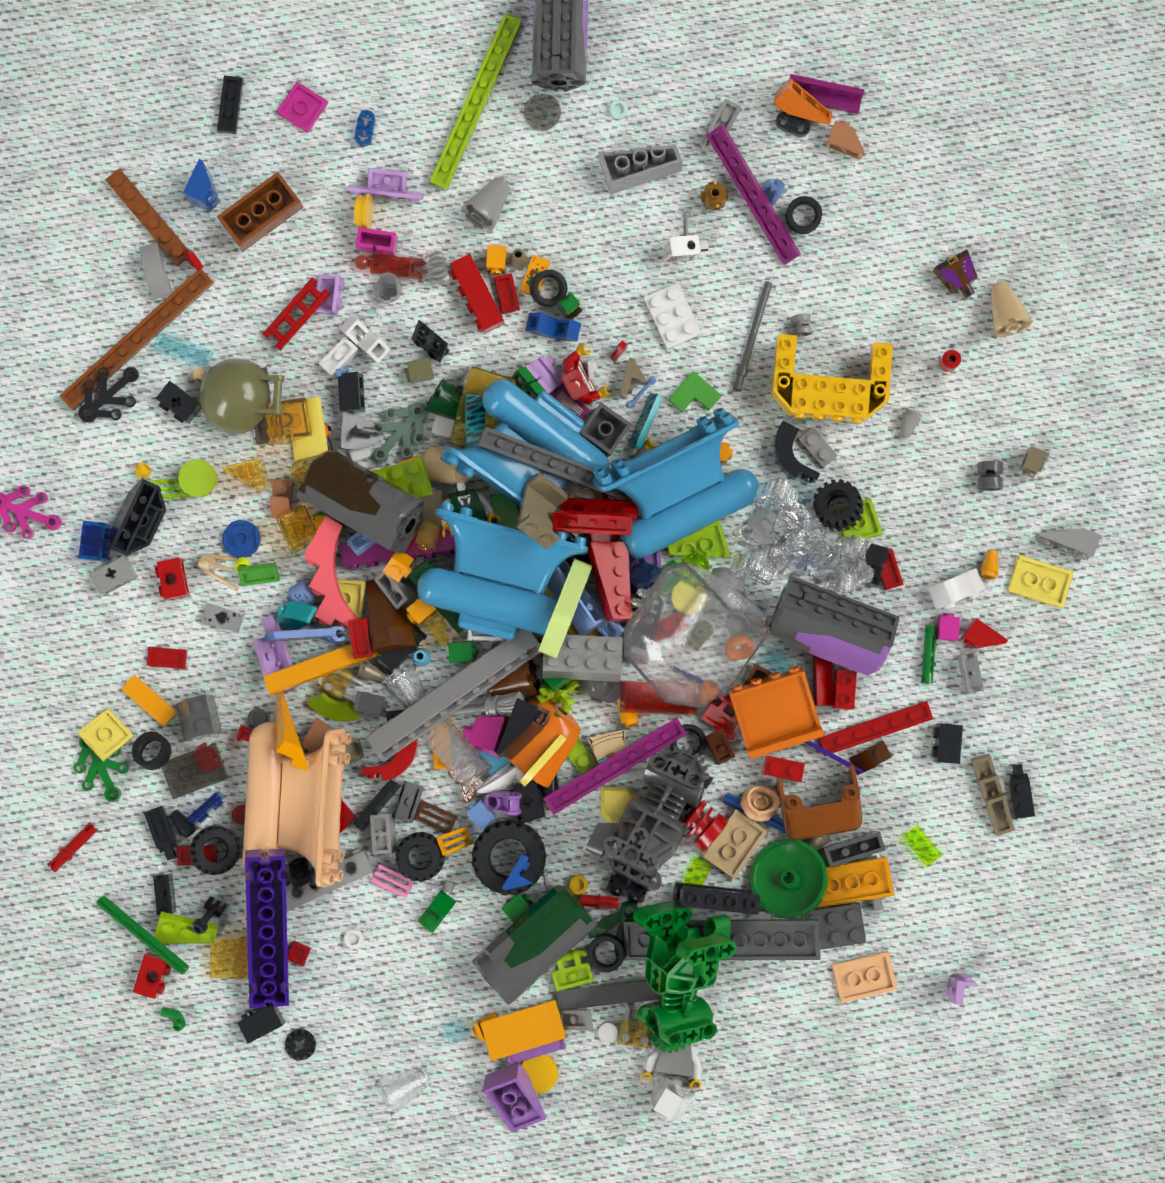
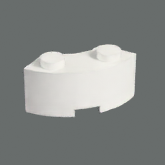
[928,568,985,610]

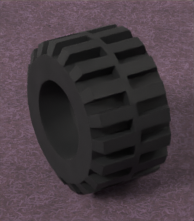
[813,479,864,532]
[189,825,241,875]
[395,832,445,882]

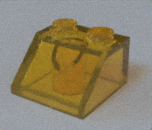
[264,398,312,444]
[222,458,271,491]

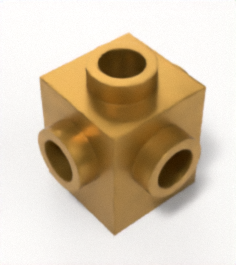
[701,181,728,211]

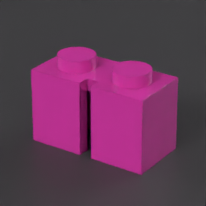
[355,227,398,256]

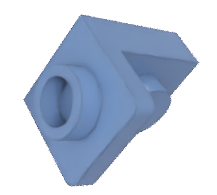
[762,178,788,206]

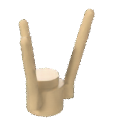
[198,553,239,591]

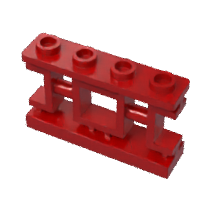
[553,498,638,535]

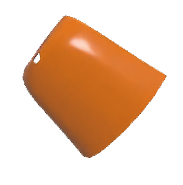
[508,697,580,788]

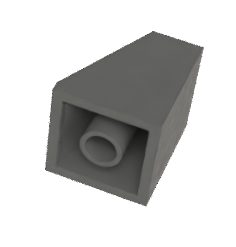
[176,694,222,742]

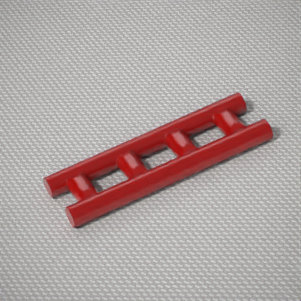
[262,277,330,351]

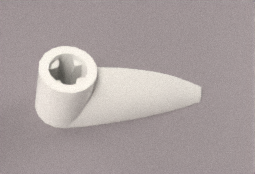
[476,762,525,794]

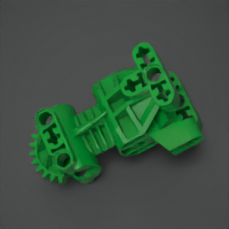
[633,900,737,1053]

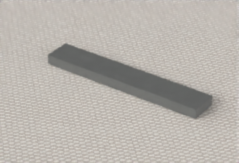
[556,980,661,1011]

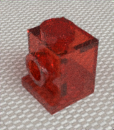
[193,742,225,774]

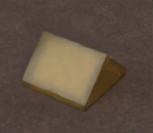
[276,504,316,555]

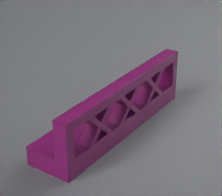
[789,74,865,114]

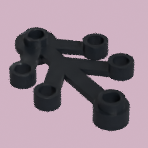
[78,367,139,422]

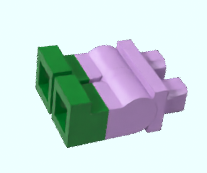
[510,355,563,400]

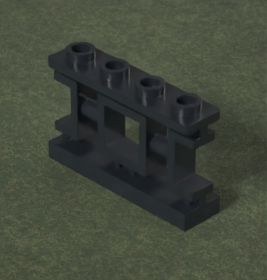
[672,882,761,915]

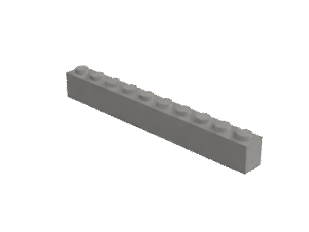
[366,629,540,762]

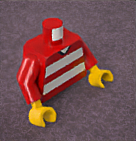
[561,343,613,405]

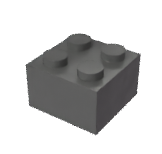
[579,402,632,458]

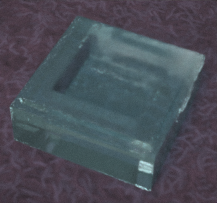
[442,1018,468,1045]

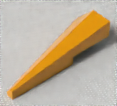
[274,691,309,772]

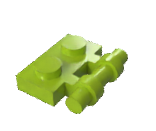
[551,948,594,991]

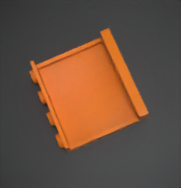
[728,666,825,759]

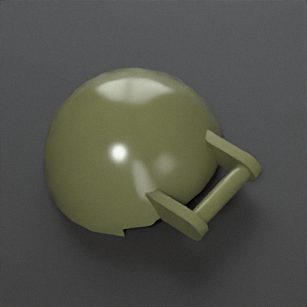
[199,358,285,434]

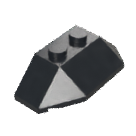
[109,478,166,556]

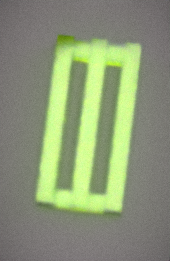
[152,479,191,499]

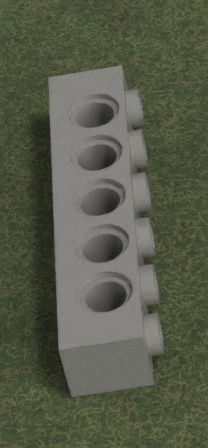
[286,848,375,911]

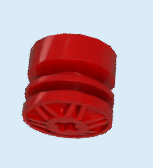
[682,800,729,852]

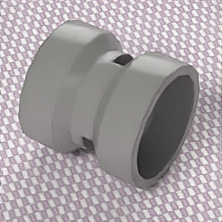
[791,314,812,337]

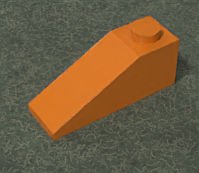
[774,78,832,125]

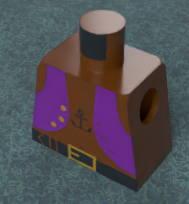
[933,249,978,299]

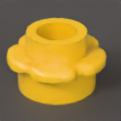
[134,461,152,479]

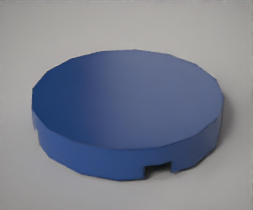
[222,520,261,558]

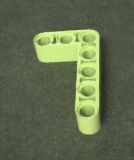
[538,559,592,658]

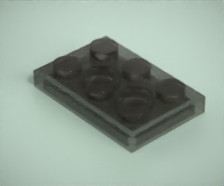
[162,743,229,799]

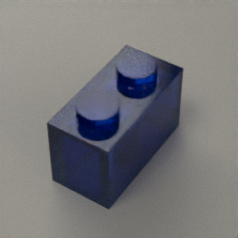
[78,520,112,563]

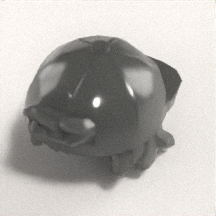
[580,680,624,703]

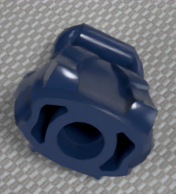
[629,556,664,597]

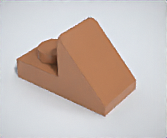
[270,479,293,519]

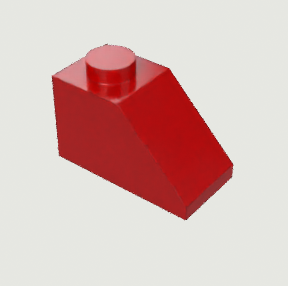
[960,618,1008,649]

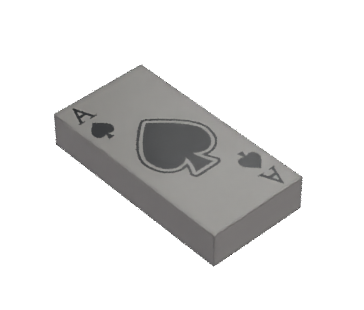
[201,603,244,633]

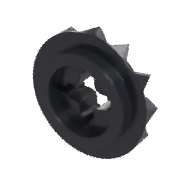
[284,1029,316,1061]

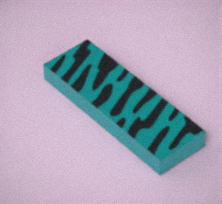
[628,393,663,449]
[465,394,486,448]

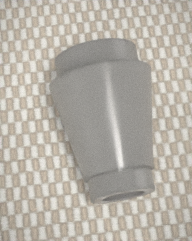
[899,408,921,438]

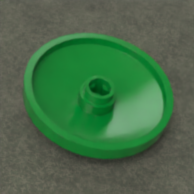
[750,839,828,918]

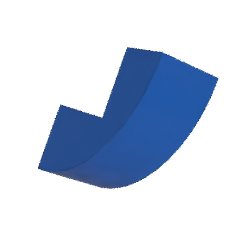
[525,312,581,342]

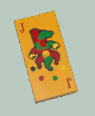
[520,255,551,294]

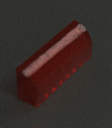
[620,681,700,716]

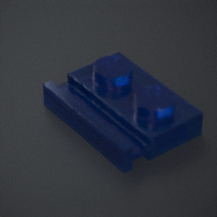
[186,792,226,824]

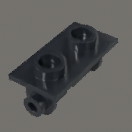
[606,874,647,903]

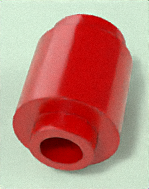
[939,350,961,372]

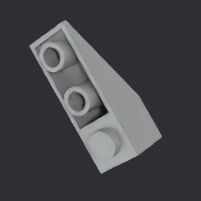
[1035,528,1101,560]

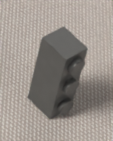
[822,830,886,867]

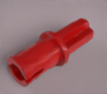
[580,894,619,909]

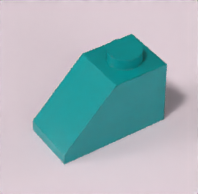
[274,600,317,630]

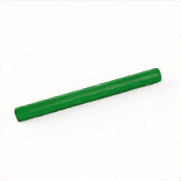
[97,896,189,975]

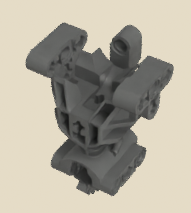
[585,746,709,891]

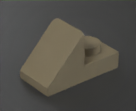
[619,357,647,399]

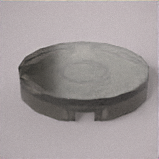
[524,93,561,131]

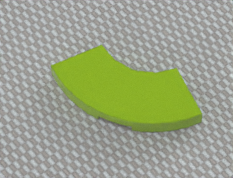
[307,692,360,722]

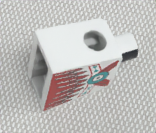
[661,235,709,263]

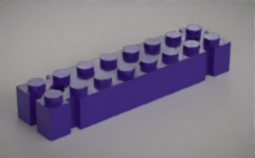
[245,848,289,1008]

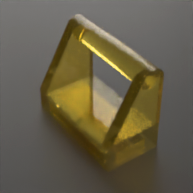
[423,611,449,648]

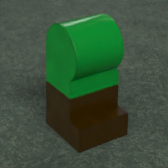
[557,292,583,320]

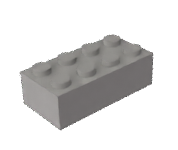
[542,635,623,682]

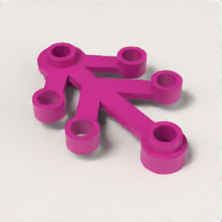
[0,485,62,539]

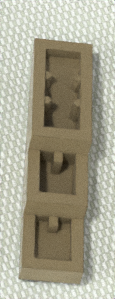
[970,753,1015,836]

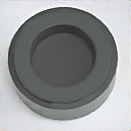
[248,708,268,727]

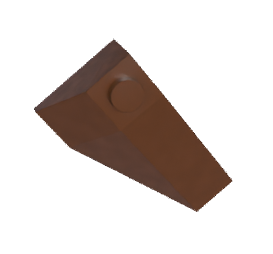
[366,580,417,655]

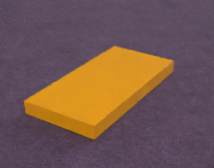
[817,856,895,908]
[480,1000,566,1061]

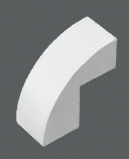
[339,315,391,363]

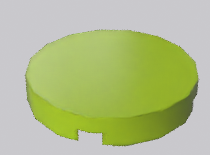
[178,459,217,498]

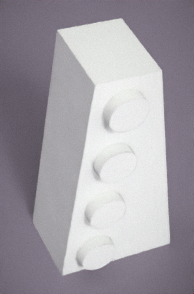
[650,1076,695,1120]

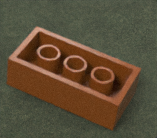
[217,172,304,252]

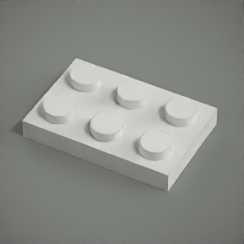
[644,282,702,350]

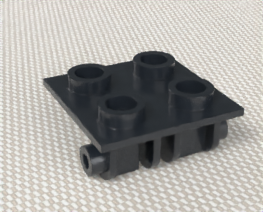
[411,320,450,363]

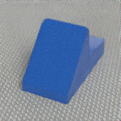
[502,853,533,890]

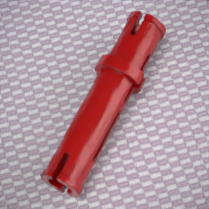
[47,822,98,872]

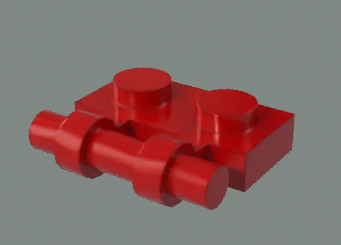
[701,691,740,740]

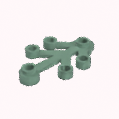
[373,402,428,463]

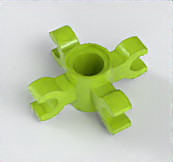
[536,680,581,713]

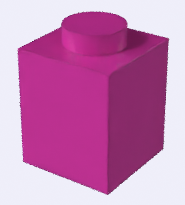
[936,613,960,641]

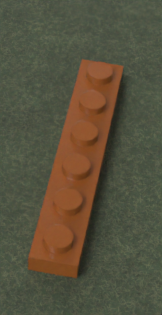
[105,168,187,266]

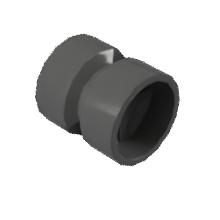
[978,461,1003,491]

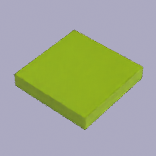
[834,498,883,546]

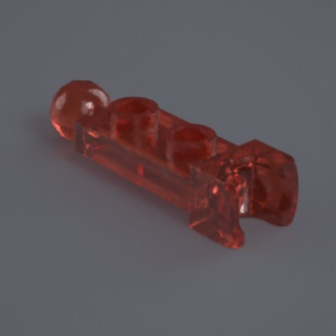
[355,253,425,280]

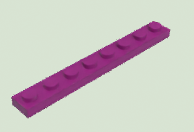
[706,124,801,265]
[543,717,687,815]

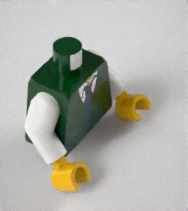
[441,482,500,537]

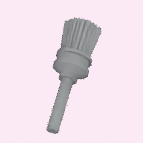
[450,691,524,717]

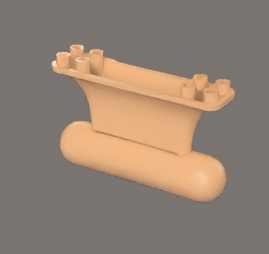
[242,722,351,888]

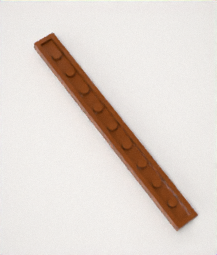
[59,269,214,411]

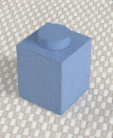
[466,800,496,831]

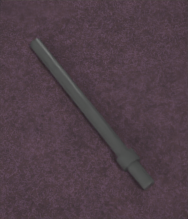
[733,281,772,391]

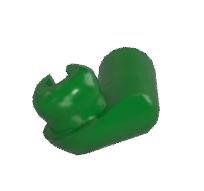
[161,1007,186,1031]

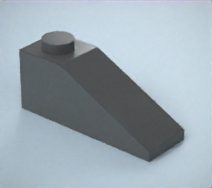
[353,691,388,716]

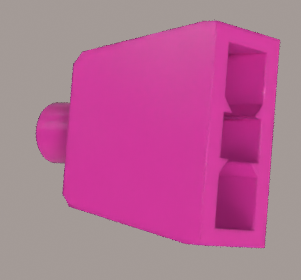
[463,716,509,758]

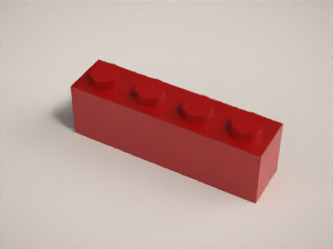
[449,254,505,334]

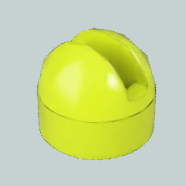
[235,557,250,573]

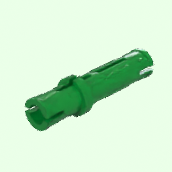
[921,625,938,684]

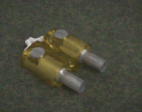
[318,667,366,703]
[617,1007,653,1056]

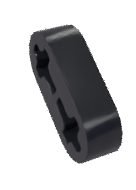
[775,111,810,137]

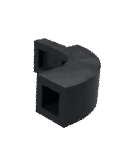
[774,421,820,483]

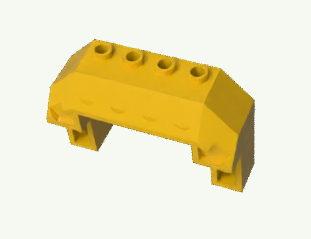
[771,334,893,424]

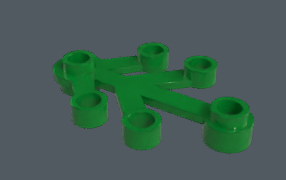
[74,737,129,802]

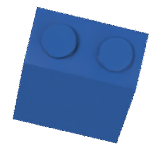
[183,159,219,212]

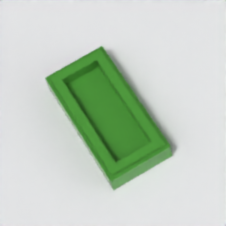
[238,562,280,586]

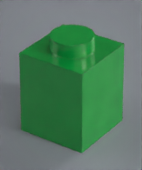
[448,642,477,663]
[501,893,532,922]

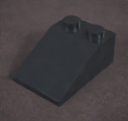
[496,698,549,760]

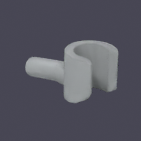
[427,880,455,892]

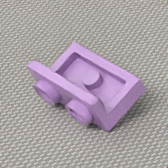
[315,274,344,315]
[945,973,977,1005]

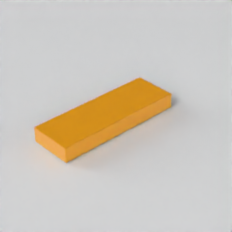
[121,675,178,727]

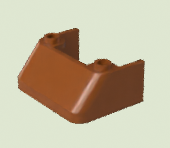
[776,765,863,841]

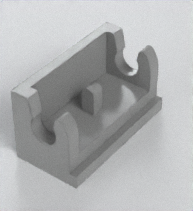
[957,653,984,694]
[370,813,397,854]

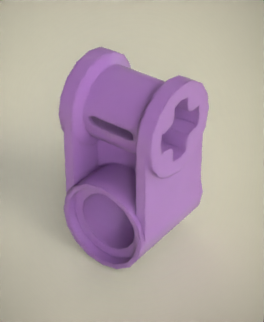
[484,790,522,815]

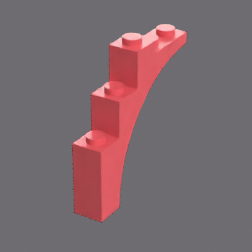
[303,516,370,629]

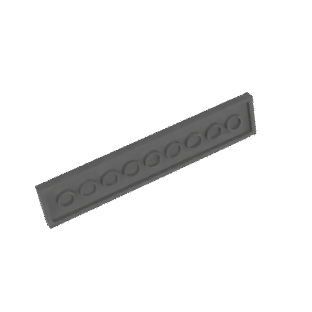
[624,919,821,961]

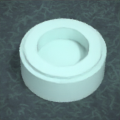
[609,100,628,120]

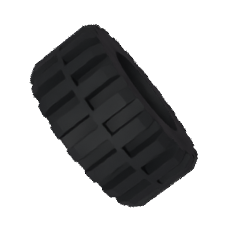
[472,820,546,896]

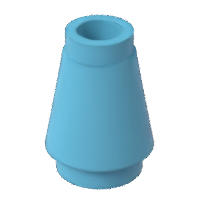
[412,648,431,667]

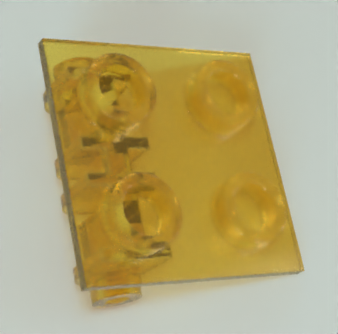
[210,938,248,979]

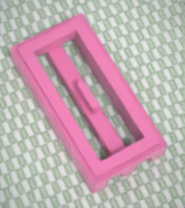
[371,864,414,898]

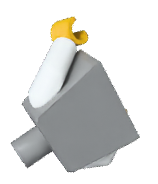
[641,1045,701,1089]

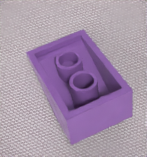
[483,1062,546,1132]

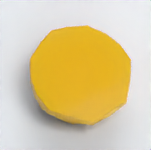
[354,194,374,229]

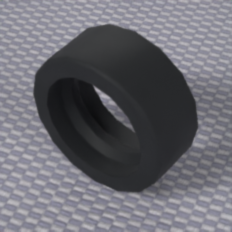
[785,196,823,235]
[529,270,568,307]
[670,724,707,757]
[132,731,171,771]
[588,934,625,973]

